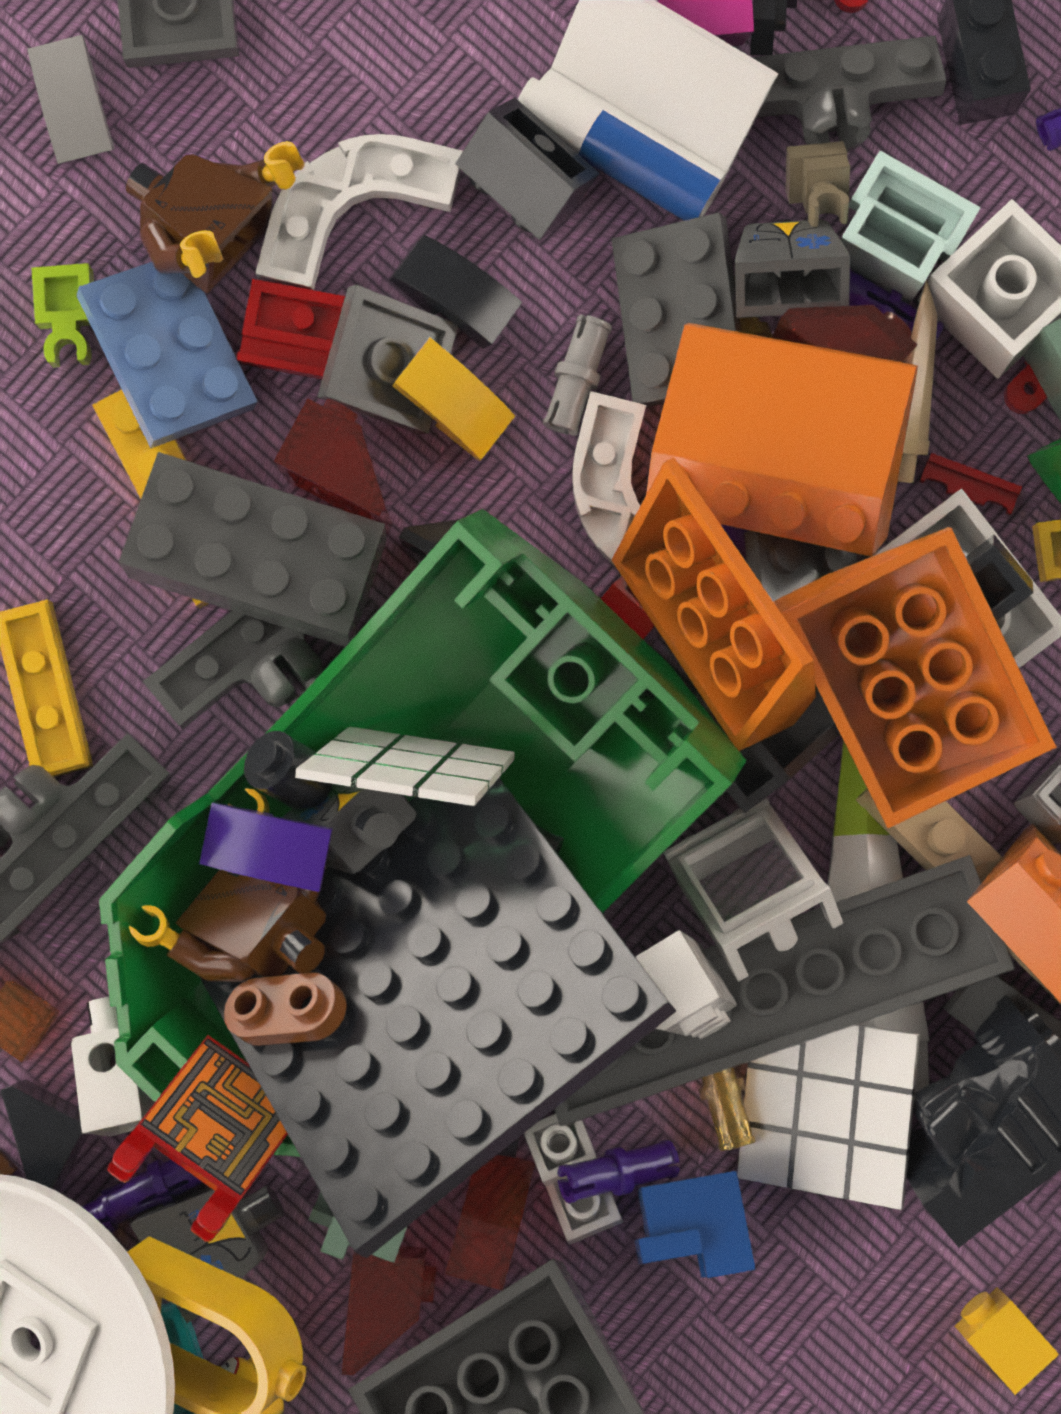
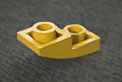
[392,337,515,462]

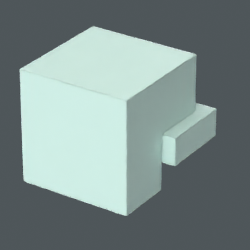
[841,151,981,304]

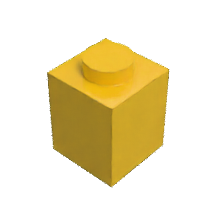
[954,1287,1059,1395]

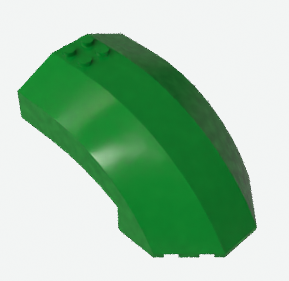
[99,509,746,1157]

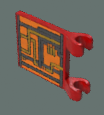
[107,1035,288,1242]

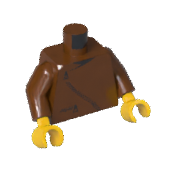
[126,141,305,294]
[129,788,326,982]

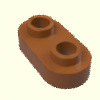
[224,973,346,1046]

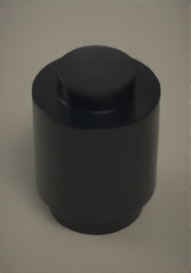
[244,731,333,809]

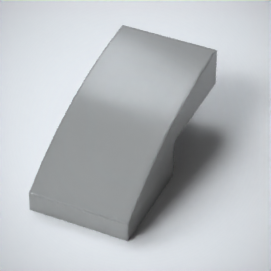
[27,35,115,164]

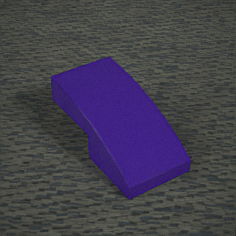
[199,802,333,892]

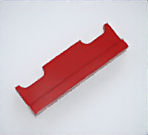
[919,453,1022,515]

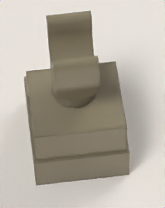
[785,141,850,227]

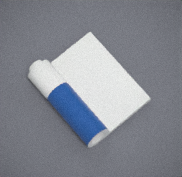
[518,0,778,221]

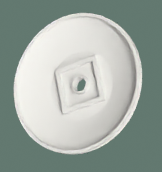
[0,1174,175,1414]

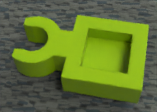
[31,263,94,368]

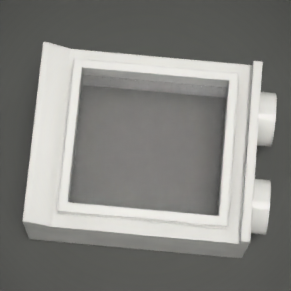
[663,797,843,982]

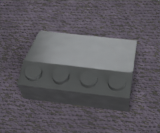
[348,1259,645,1414]

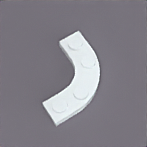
[255,134,463,290]
[572,391,646,566]

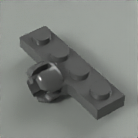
[752,35,946,152]
[143,611,322,729]
[0,733,170,944]

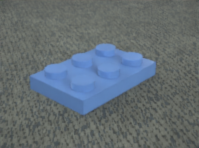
[77,262,258,449]

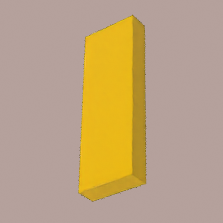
[0,599,94,777]

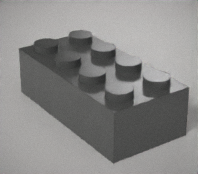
[119,452,387,647]

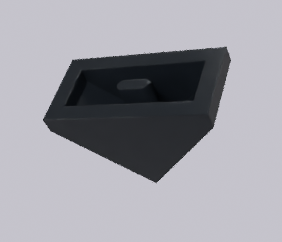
[0,1080,89,1192]

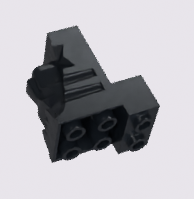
[907,995,1061,1248]

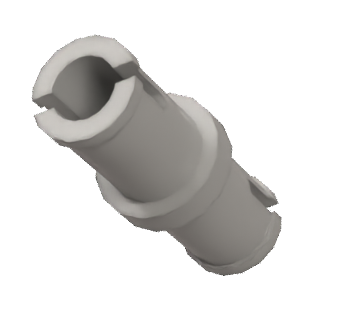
[543,315,612,436]

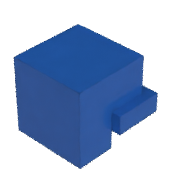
[634,1171,756,1278]

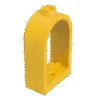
[127,1236,306,1414]

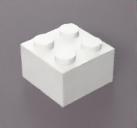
[917,199,1061,379]

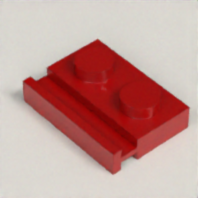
[236,279,345,380]

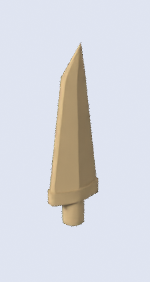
[898,279,938,483]

